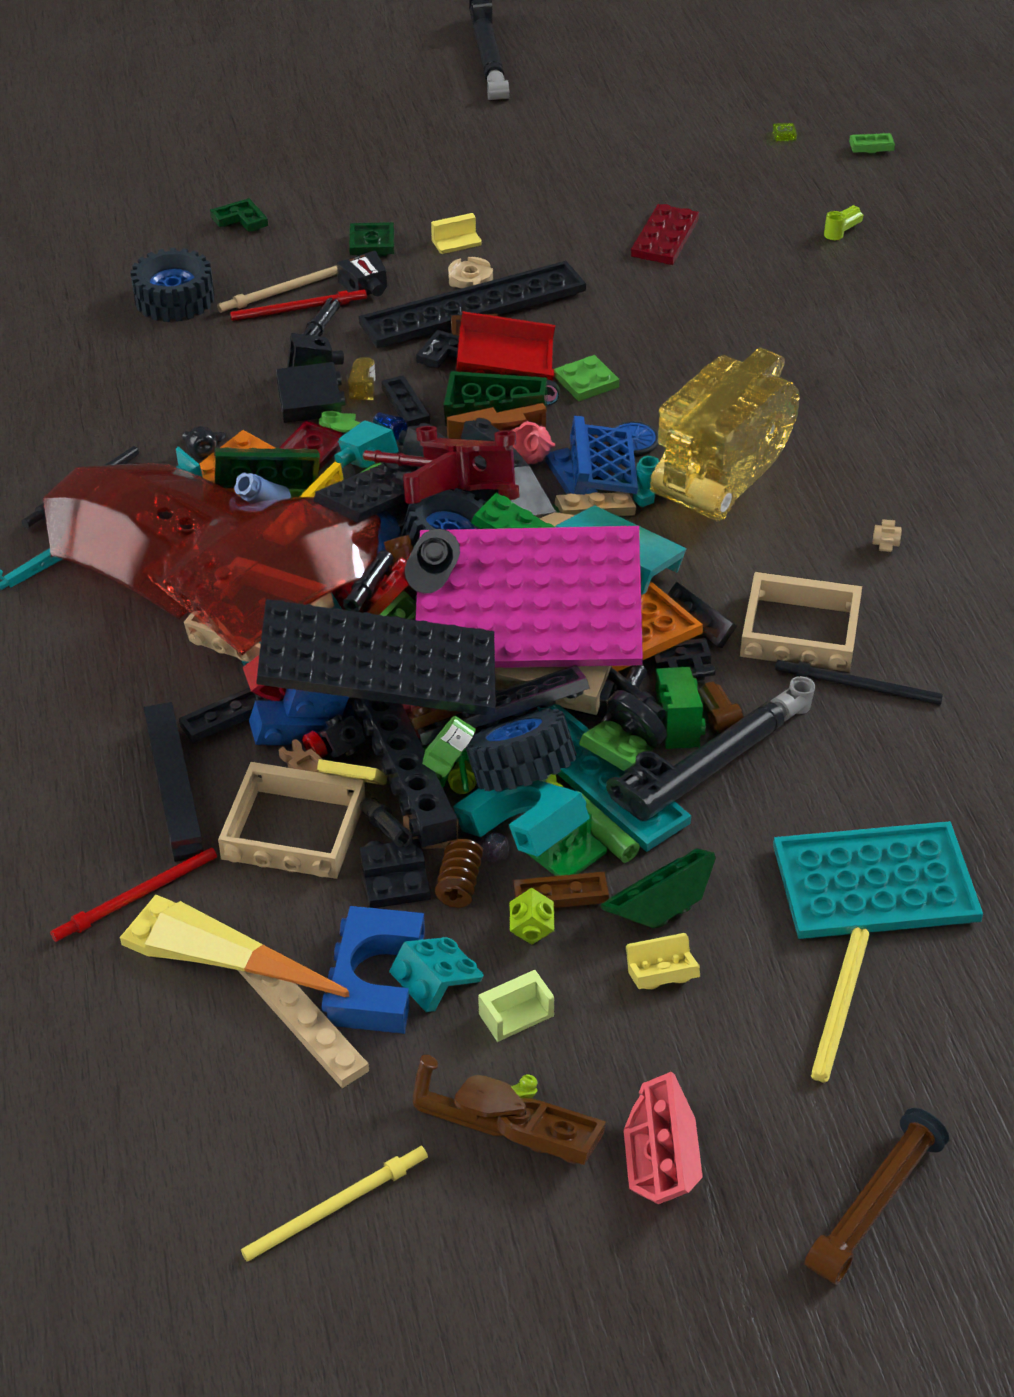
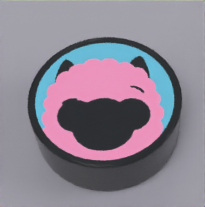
[547,380,560,405]

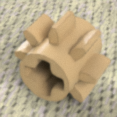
[873,519,901,552]

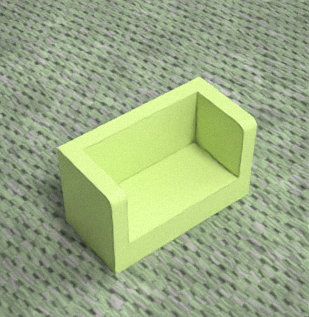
[479,970,554,1042]

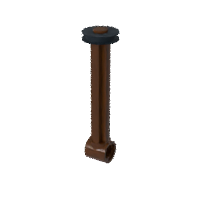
[804,1107,950,1285]

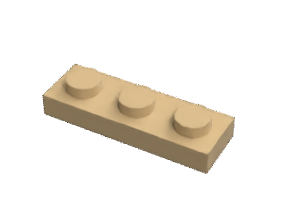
[555,492,636,516]

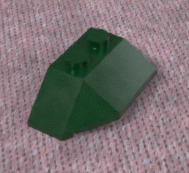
[600,848,716,928]

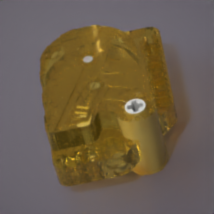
[650,347,800,521]

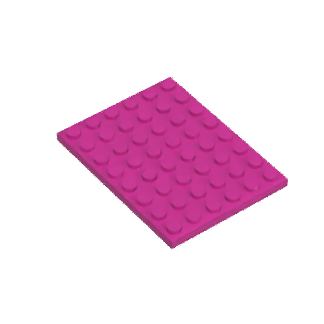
[416,526,643,668]

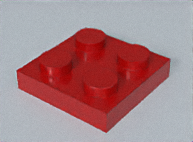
[368,553,411,615]

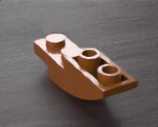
[447,403,546,439]

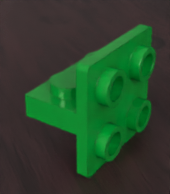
[526,812,607,876]

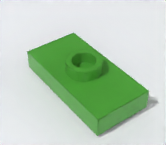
[849,133,895,153]

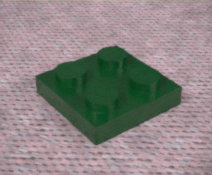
[349,222,394,256]

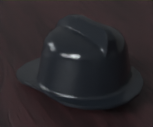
[405,528,460,593]

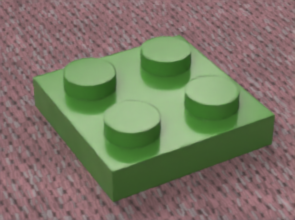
[554,355,620,402]
[579,720,654,771]

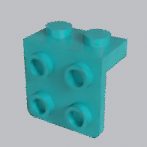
[389,937,484,1012]

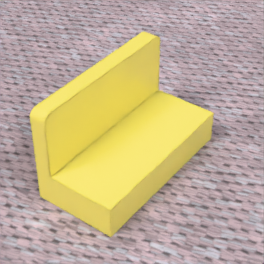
[431,213,482,254]

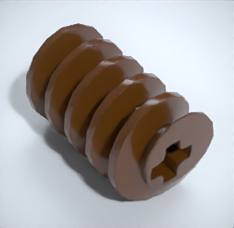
[435,839,483,908]

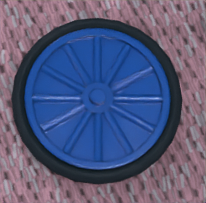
[610,421,660,456]

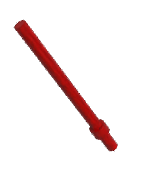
[230,290,367,321]
[50,847,217,942]

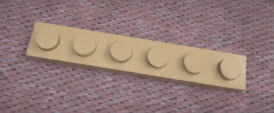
[238,970,369,1088]

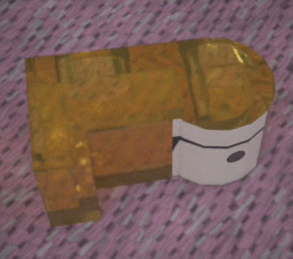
[348,357,375,400]

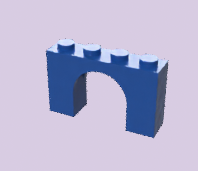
[322,906,425,1034]

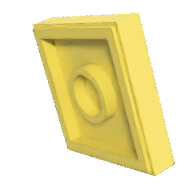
[317,759,388,785]

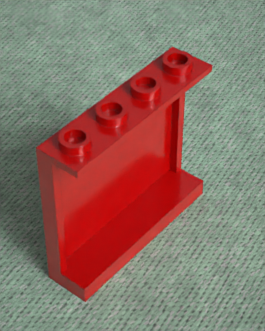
[456,311,555,381]

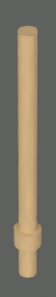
[217,265,337,313]

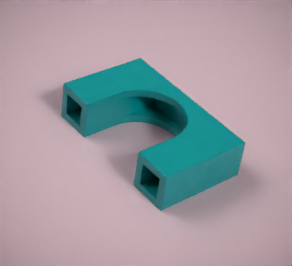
[453,780,590,857]

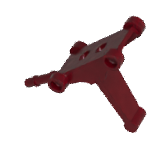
[363,426,520,504]

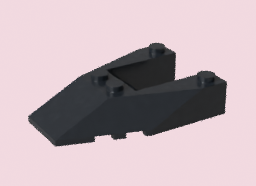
[402,418,556,518]

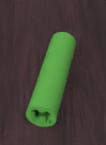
[577,791,640,863]

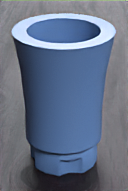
[234,472,291,519]

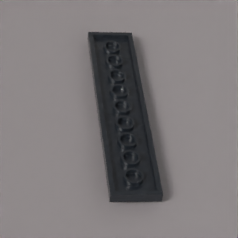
[359,261,586,348]

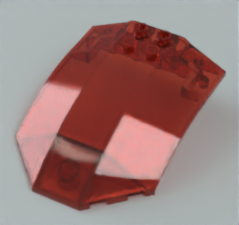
[142,496,381,655]

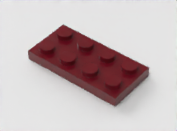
[631,204,699,265]

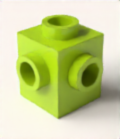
[510,888,554,945]

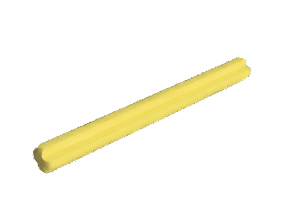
[811,927,869,1083]

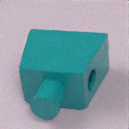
[334,420,399,468]

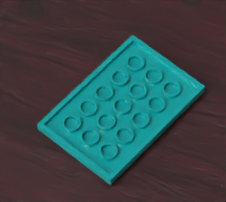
[773,821,983,939]

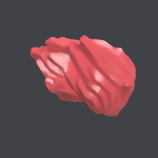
[511,421,555,464]

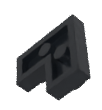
[416,330,459,369]

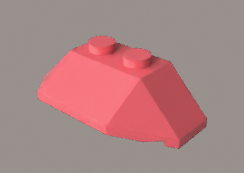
[624,1072,703,1204]

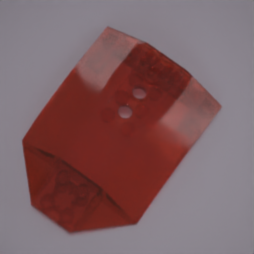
[43,462,275,619]

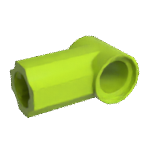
[824,205,863,240]

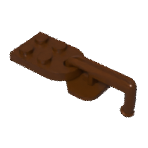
[412,1054,606,1165]

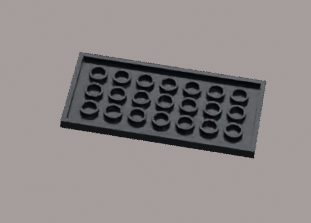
[256,599,496,716]

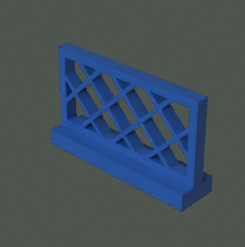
[570,416,638,495]

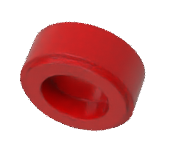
[302,731,328,758]

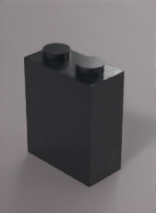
[276,362,345,423]

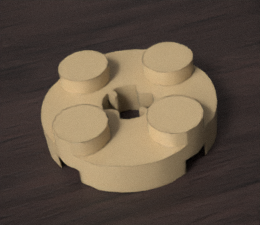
[448,257,493,289]

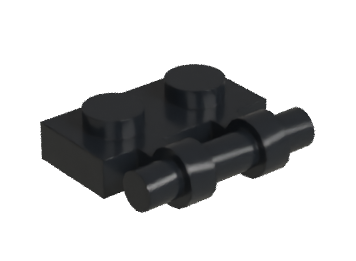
[652,638,715,681]

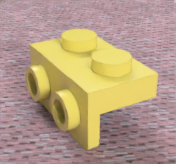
[626,933,700,989]

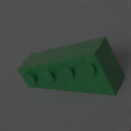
[444,371,548,426]

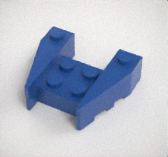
[249,689,356,746]

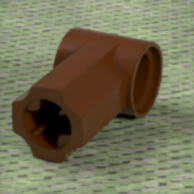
[698,681,744,735]

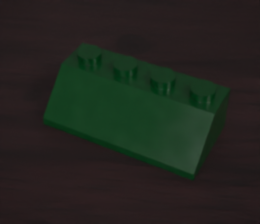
[214,447,320,489]

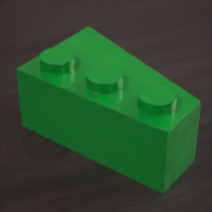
[655,667,706,749]

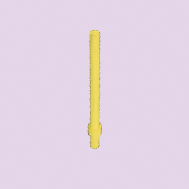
[241,1146,428,1262]

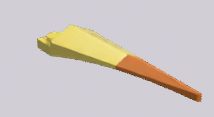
[120,895,349,997]

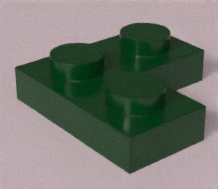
[210,198,268,232]

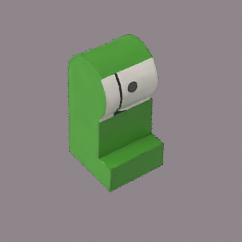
[422,716,475,778]

